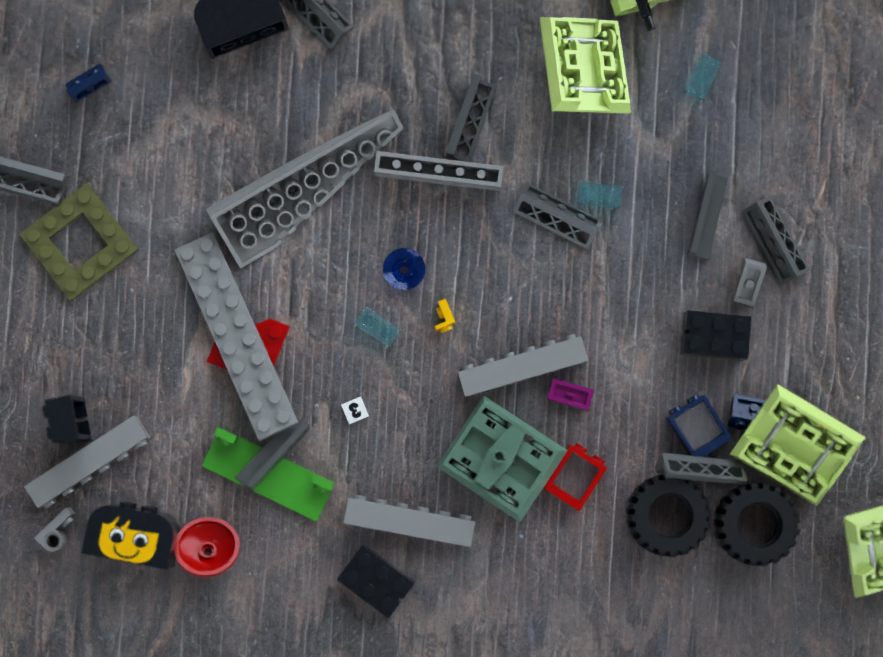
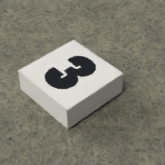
[341,397,369,424]

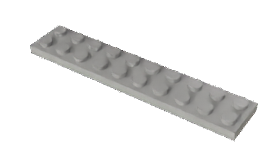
[175,232,299,441]

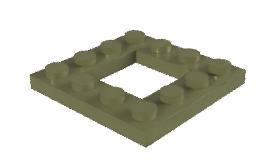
[20,183,139,301]

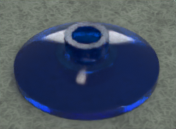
[383,248,425,290]

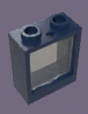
[666,394,732,457]

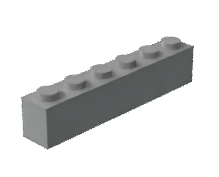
[374,151,504,191]
[458,334,588,397]
[24,416,151,509]
[343,494,476,547]

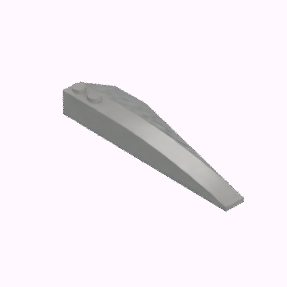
[205,109,403,269]

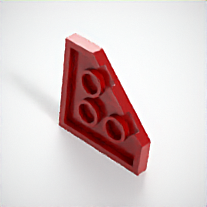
[206,319,290,370]

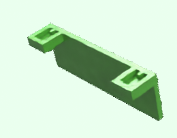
[202,427,335,521]

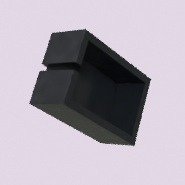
[680,310,752,361]
[43,395,92,444]
[337,543,415,619]

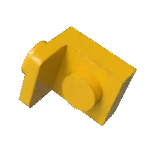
[434,298,456,333]

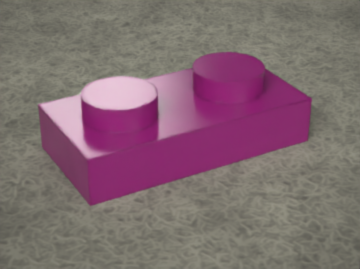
[547,378,594,411]

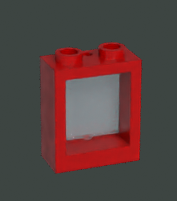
[544,443,607,511]

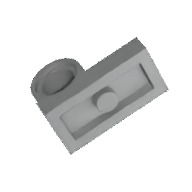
[733,258,767,306]
[34,507,76,552]

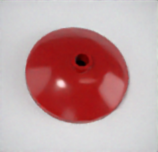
[174,517,240,577]

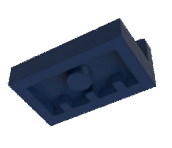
[65,64,112,102]
[728,394,766,430]

